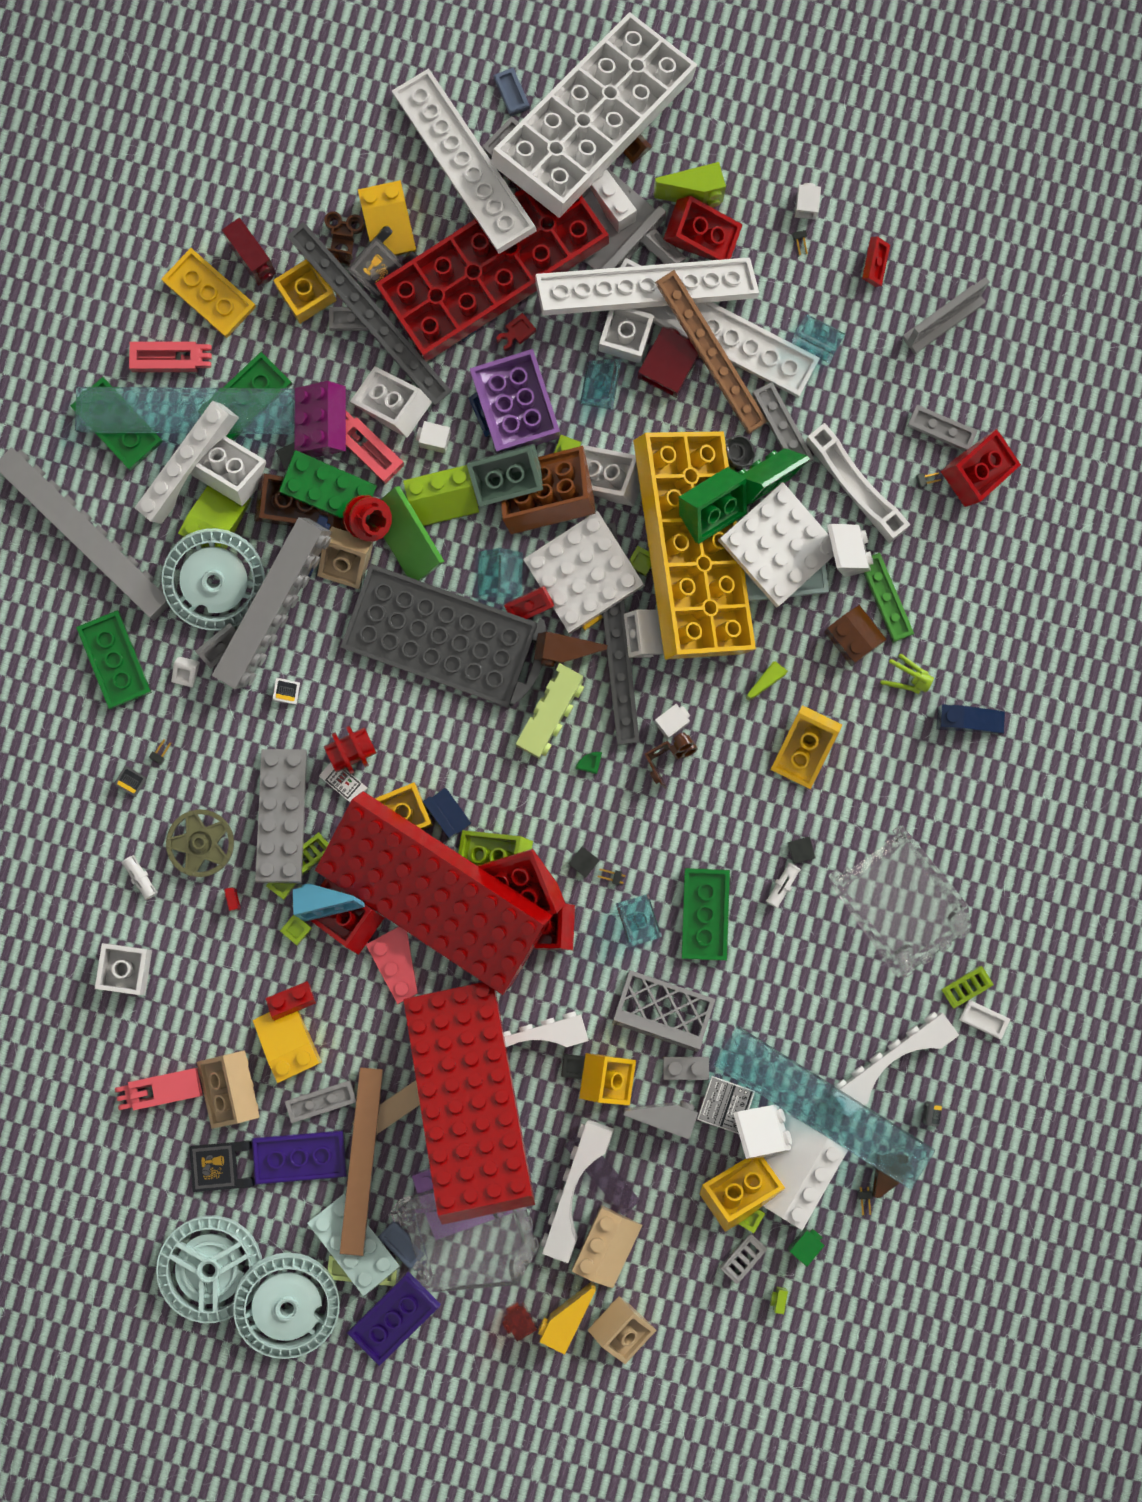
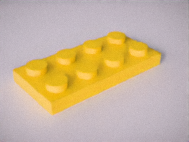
[161,248,256,338]

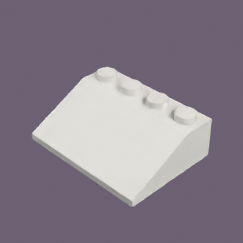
[763,1113,848,1230]

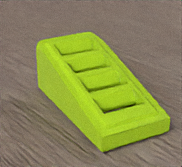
[745,661,788,701]
[302,832,329,876]
[941,966,994,1009]

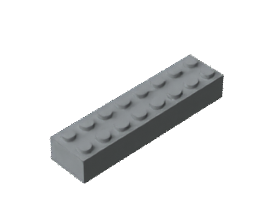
[212,517,332,689]

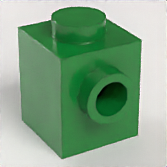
[787,1228,825,1267]

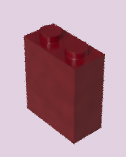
[222,217,276,286]
[638,327,699,398]

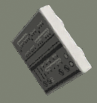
[697,1076,755,1134]

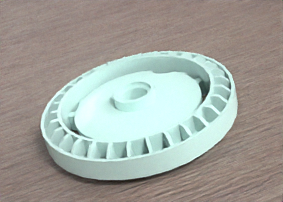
[162,528,265,630]
[156,1215,262,1323]
[233,1253,340,1359]

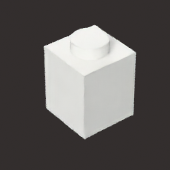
[795,183,821,220]
[416,421,451,454]
[654,704,690,740]

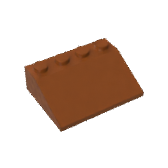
[501,446,596,534]

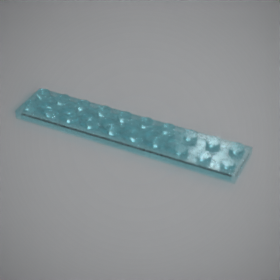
[75,387,295,434]
[714,1026,935,1190]

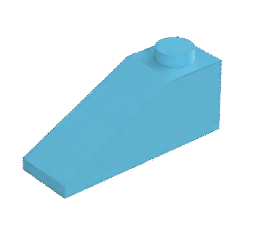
[293,884,365,921]

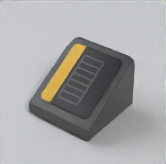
[114,765,147,797]
[922,1101,942,1126]

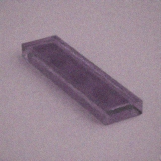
[564,1133,641,1216]

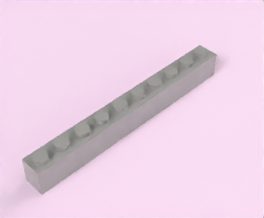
[0,447,169,621]

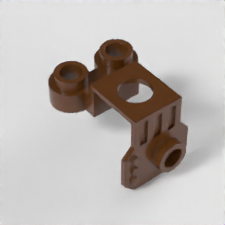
[324,211,364,265]
[645,732,698,789]

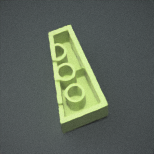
[516,663,585,759]

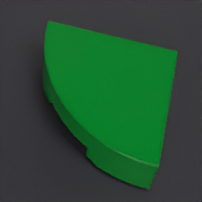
[575,752,602,774]

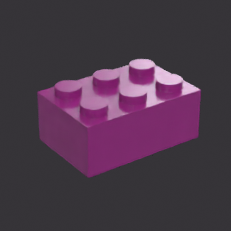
[294,381,346,458]

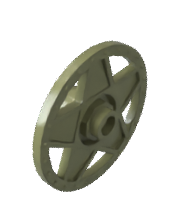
[166,809,234,877]

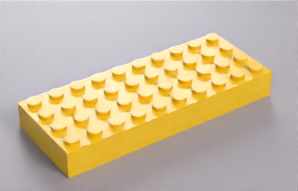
[633,431,756,660]

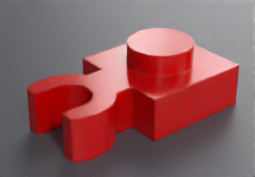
[496,312,536,351]

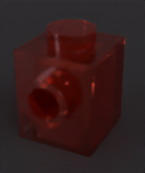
[502,1302,538,1342]

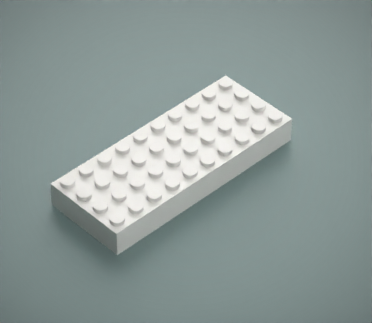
[490,12,697,218]

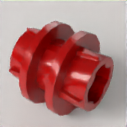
[343,495,392,541]
[323,725,377,774]

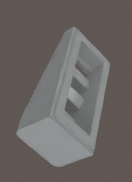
[719,1233,767,1284]

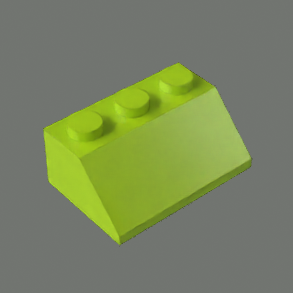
[403,465,479,526]

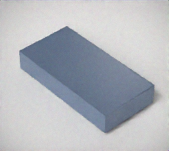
[493,68,530,116]
[378,1220,427,1269]

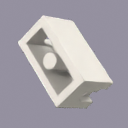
[624,610,663,658]

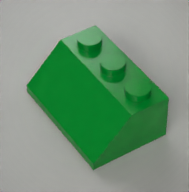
[738,448,810,506]
[679,467,747,544]

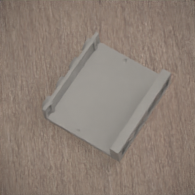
[549,166,666,270]

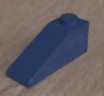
[936,704,1005,734]

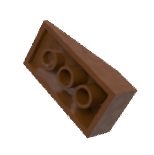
[254,473,346,531]

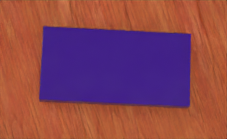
[252,1130,347,1185]
[347,1271,441,1366]

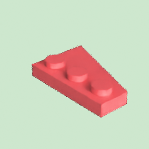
[366,927,418,1004]

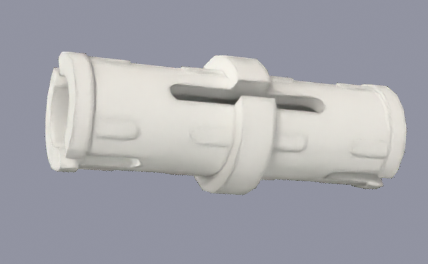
[121,855,158,900]
[766,863,801,908]

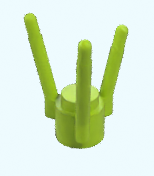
[880,654,934,694]

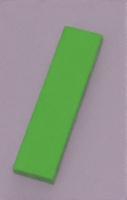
[863,553,914,643]

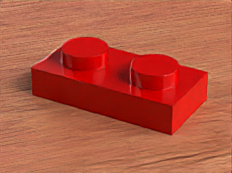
[862,236,890,287]
[504,586,554,619]
[266,981,316,1021]

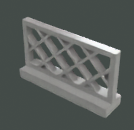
[902,277,990,354]
[612,970,715,1052]

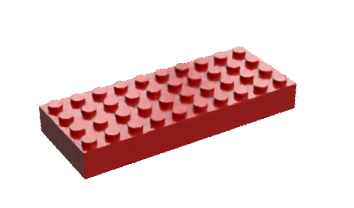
[375,189,609,362]
[315,791,553,995]
[403,982,535,1225]

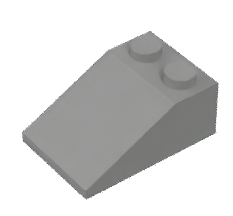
[622,1100,698,1139]

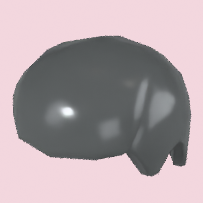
[725,435,756,469]

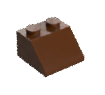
[824,605,887,667]

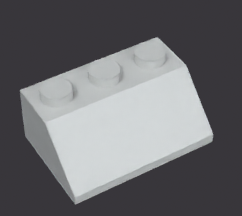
[190,436,266,506]

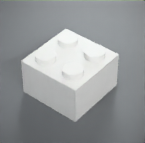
[599,309,654,364]
[95,943,152,995]

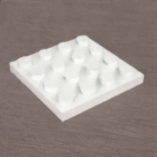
[718,482,834,608]
[523,511,645,634]

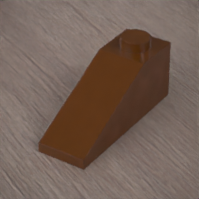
[534,631,608,667]

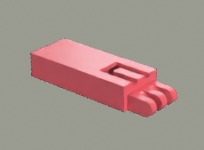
[129,342,212,372]
[346,411,404,484]
[115,1068,203,1110]

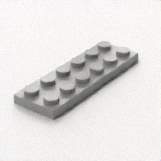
[255,749,307,883]

